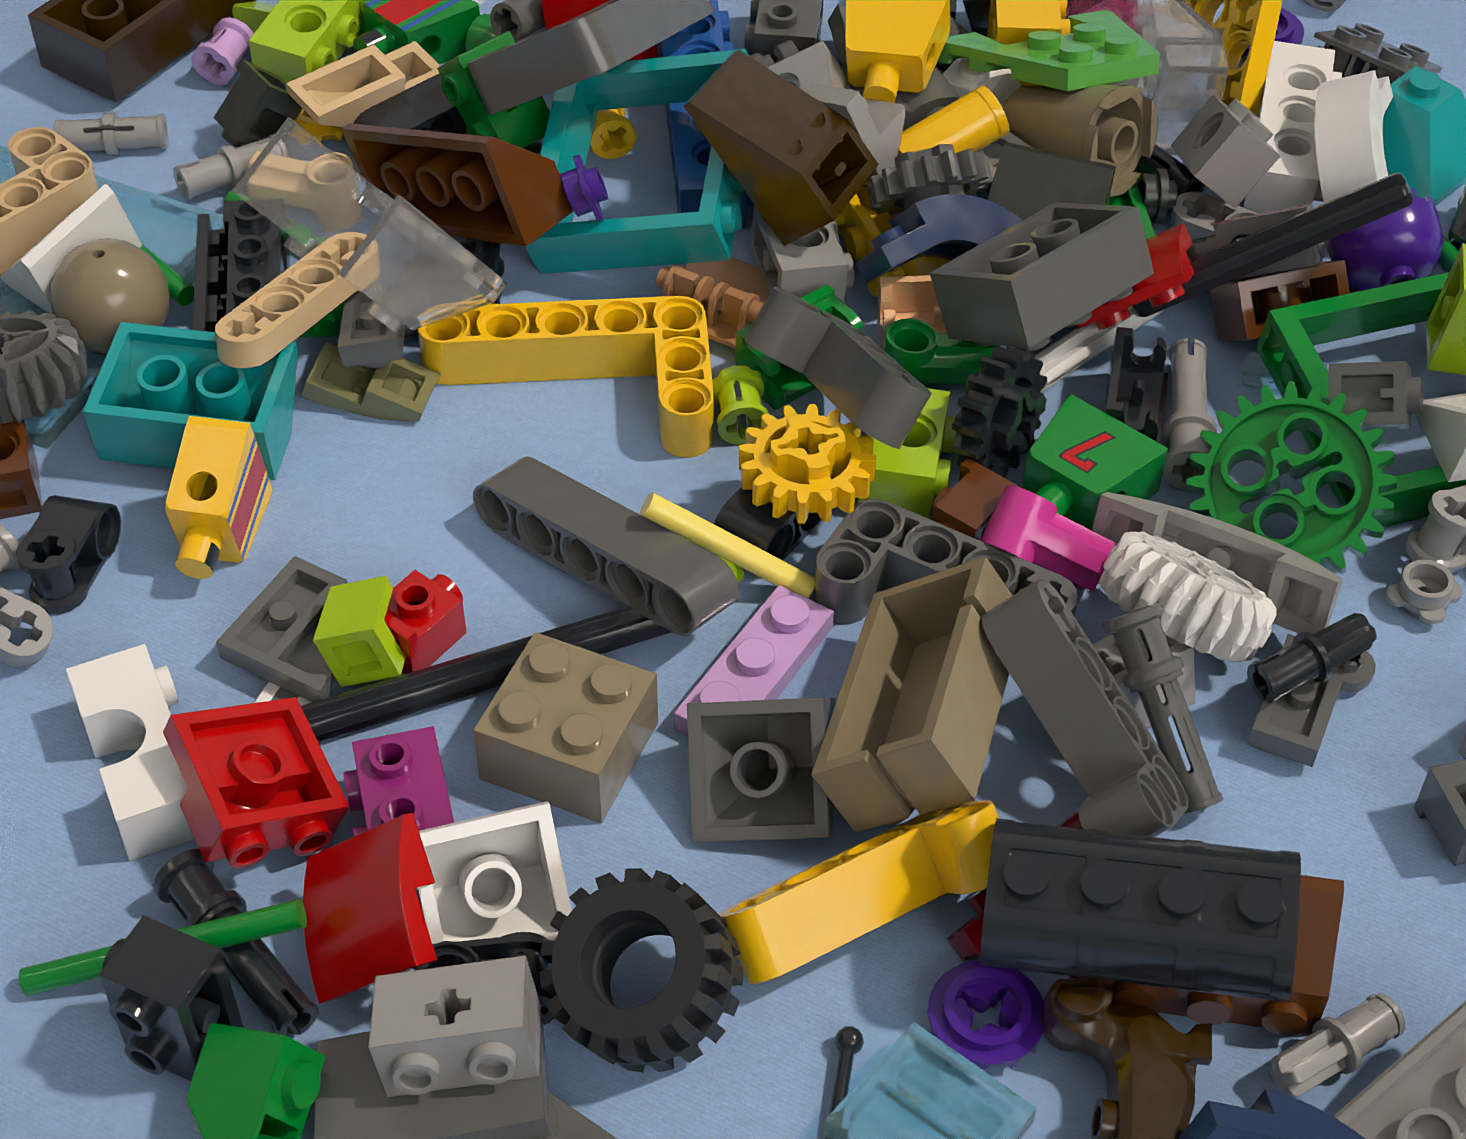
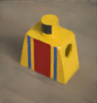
[165,416,273,579]

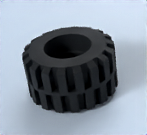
[539,868,743,1073]

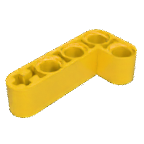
[720,800,1000,984]

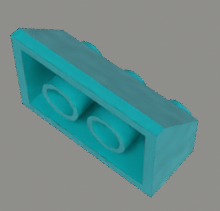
[83,322,298,480]

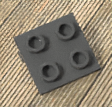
[1314,23,1442,84]

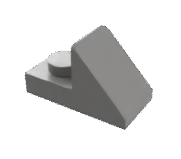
[809,84,905,187]

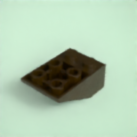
[683,50,879,246]

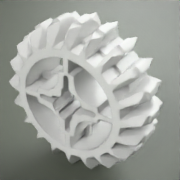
[1099,532,1277,662]

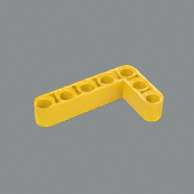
[417,296,714,458]

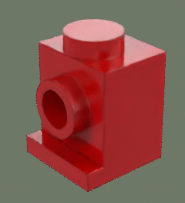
[384,570,467,674]

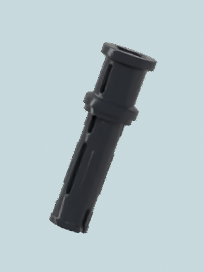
[152,849,319,1039]

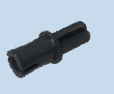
[1247,613,1377,704]

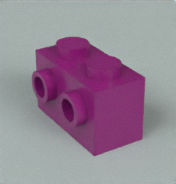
[343,726,454,836]

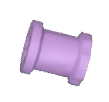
[191,17,254,86]

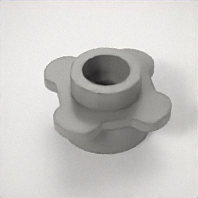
[1385,559,1462,624]

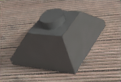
[687,698,836,842]

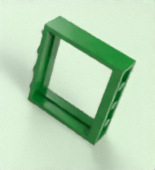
[1256,272,1466,527]

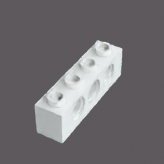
[1243,41,1342,213]

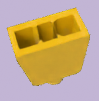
[846,0,950,103]

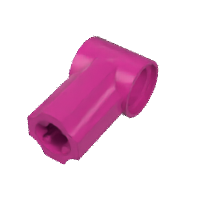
[980,485,1116,592]

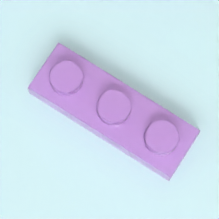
[674,585,834,736]

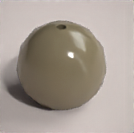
[51,238,169,355]

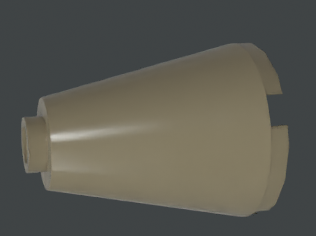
[1002,85,1158,197]

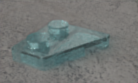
[824,1022,1037,1139]

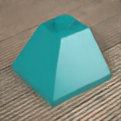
[1383,66,1466,207]

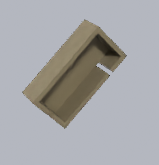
[811,556,1012,833]

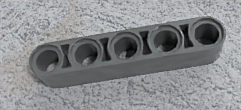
[473,456,739,636]

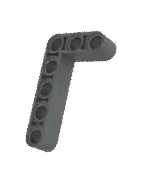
[467,0,715,115]

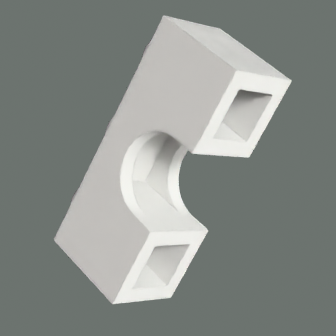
[66,644,195,861]

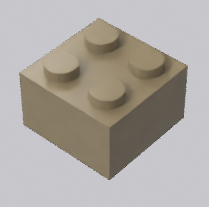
[473,632,658,823]

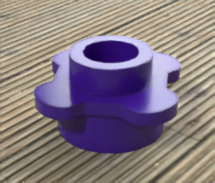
[561,154,608,222]

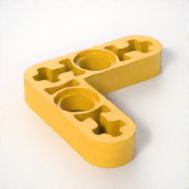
[1158,0,1282,116]

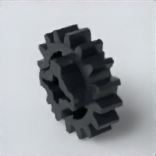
[952,346,1047,478]

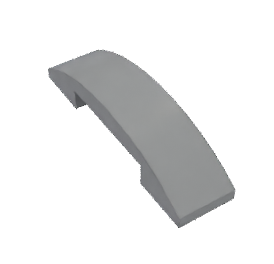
[1092,492,1342,634]

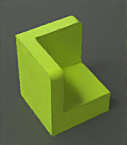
[313,576,406,687]

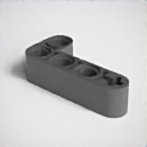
[744,287,932,449]
[814,499,1078,625]
[981,579,1189,837]

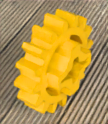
[739,404,876,524]

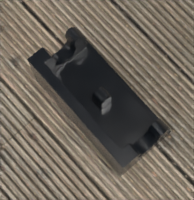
[1103,327,1168,444]

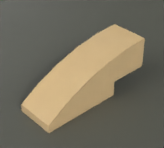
[286,41,440,127]

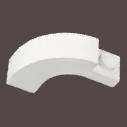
[1314,70,1393,203]

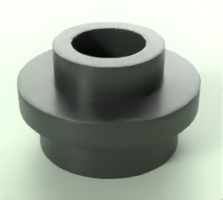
[1137,169,1177,224]

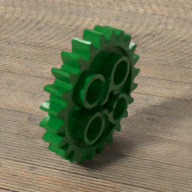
[1187,381,1397,574]

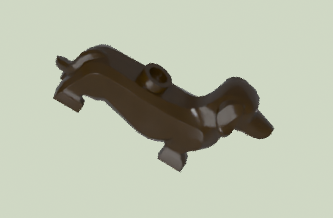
[1041,976,1212,1139]

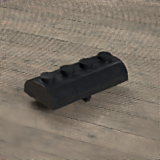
[981,818,1301,1003]

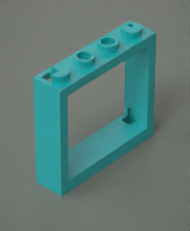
[524,49,749,274]

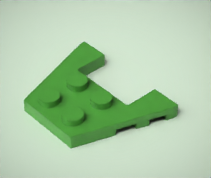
[937,9,1160,91]

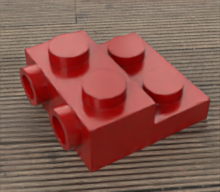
[163,697,350,868]

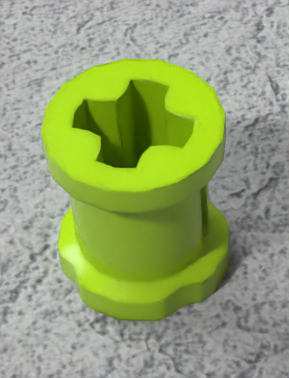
[712,365,769,445]

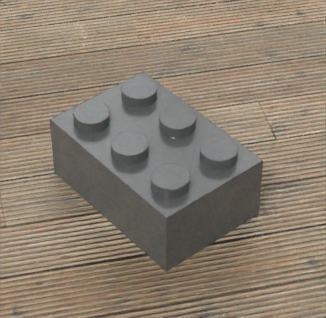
[930,202,1154,352]

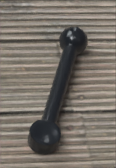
[824,1026,864,1139]

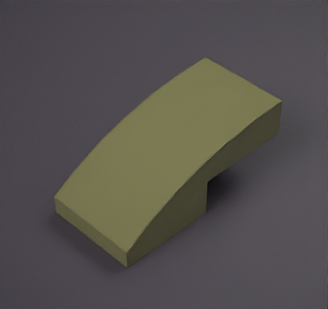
[301,342,440,421]

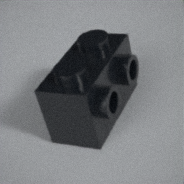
[99,915,244,1082]

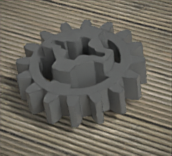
[867,144,993,215]

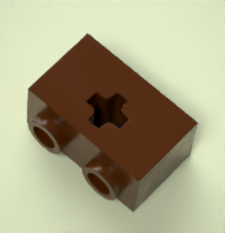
[1210,260,1350,340]

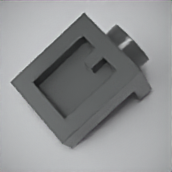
[1329,361,1423,429]

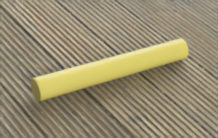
[640,492,815,598]

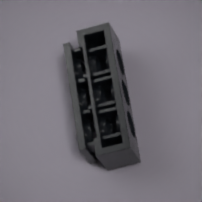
[193,197,290,332]

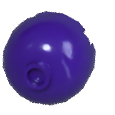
[1325,187,1444,292]

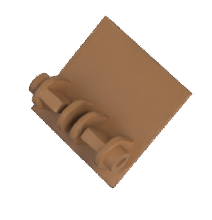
[656,257,769,349]

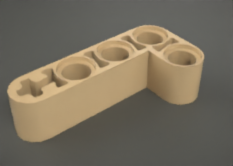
[0,127,99,275]

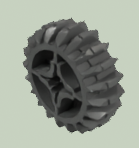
[0,310,87,425]

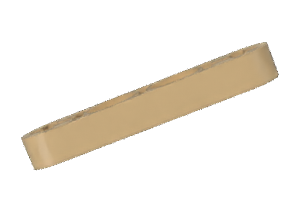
[215,232,378,368]

